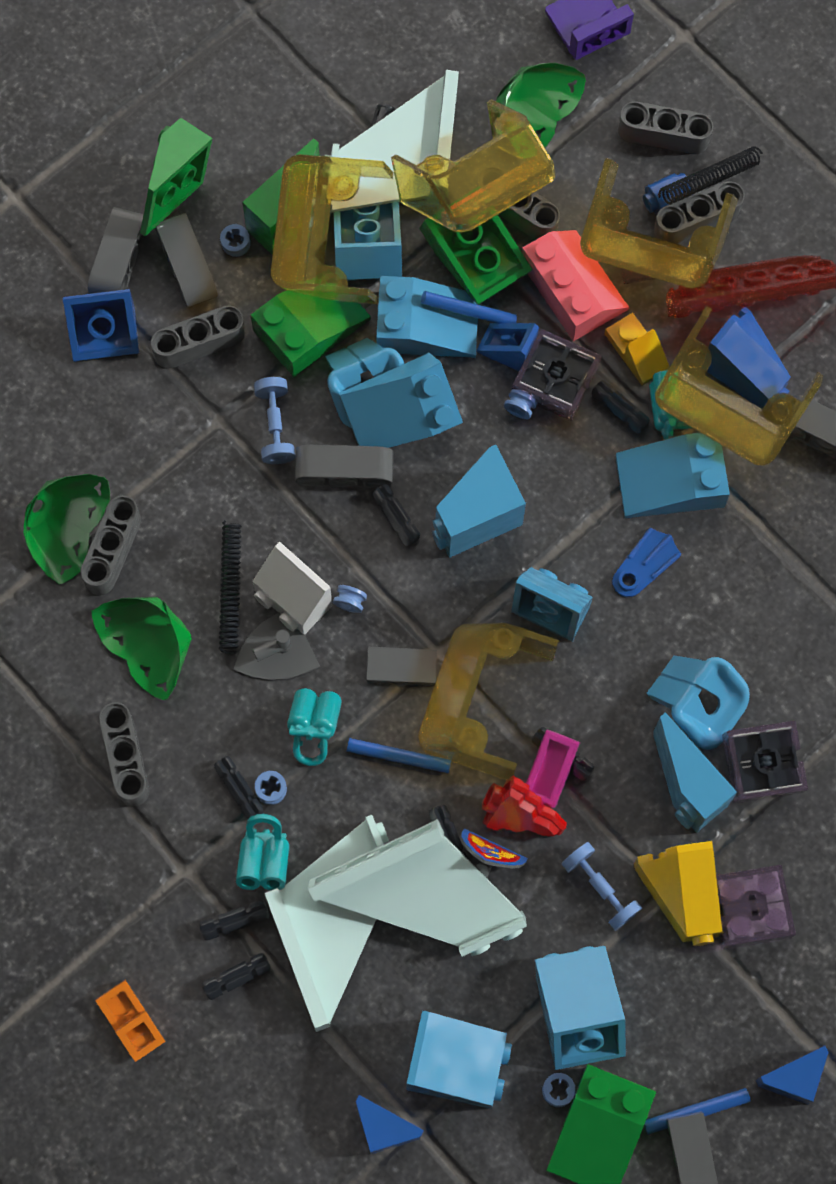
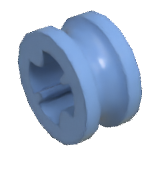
[220,224,251,257]
[503,389,537,419]
[333,585,367,613]
[255,771,287,805]
[542,1073,576,1107]

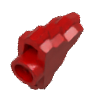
[482,776,567,837]

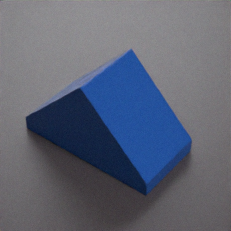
[476,323,539,373]
[756,1046,829,1105]
[356,1095,424,1154]

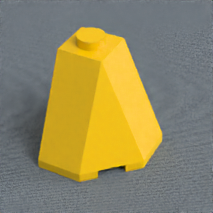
[634,841,722,946]

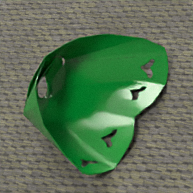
[494,62,586,158]
[23,474,110,584]
[92,597,192,700]

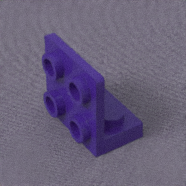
[545,0,634,60]

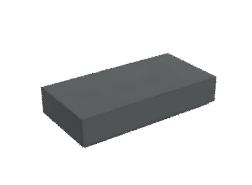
[366,646,437,686]
[666,1111,718,1184]

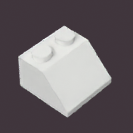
[253,542,332,634]

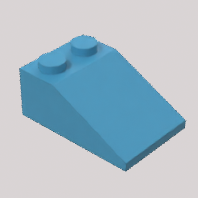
[334,202,402,280]
[376,276,478,358]
[338,353,463,448]
[615,431,730,518]
[511,567,593,642]
[653,712,737,833]

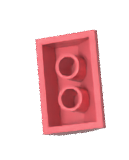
[522,230,629,342]

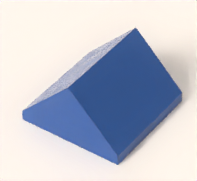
[63,289,139,361]

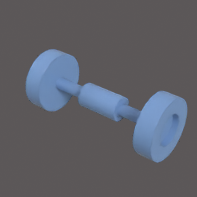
[254,377,296,464]
[561,842,643,931]

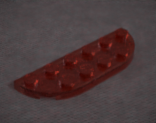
[666,255,836,318]

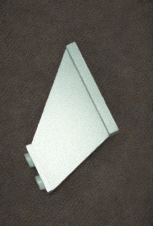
[319,70,459,218]
[265,815,389,1032]
[308,819,527,957]

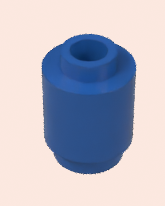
[642,173,693,215]

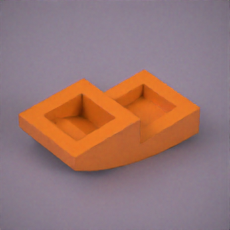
[95,980,166,1062]

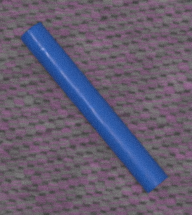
[421,291,517,323]
[347,738,452,774]
[644,1088,751,1135]

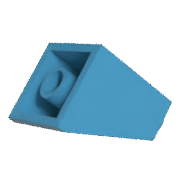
[432,445,526,558]
[535,946,626,1070]
[406,1011,512,1109]

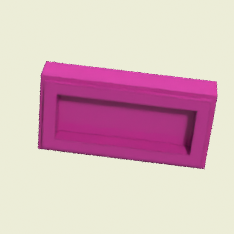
[526,730,580,808]

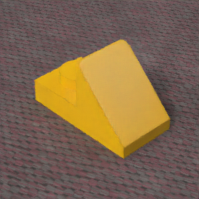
[604,312,670,385]

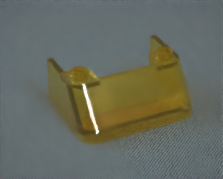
[391,99,556,232]
[271,154,393,304]
[580,158,738,289]
[655,306,823,465]
[418,623,559,780]

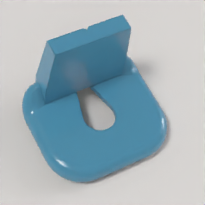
[325,338,404,428]
[647,656,750,750]

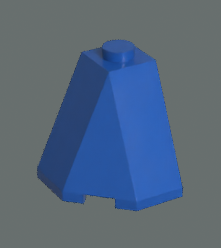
[702,307,791,413]

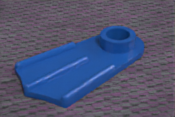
[612,528,681,597]

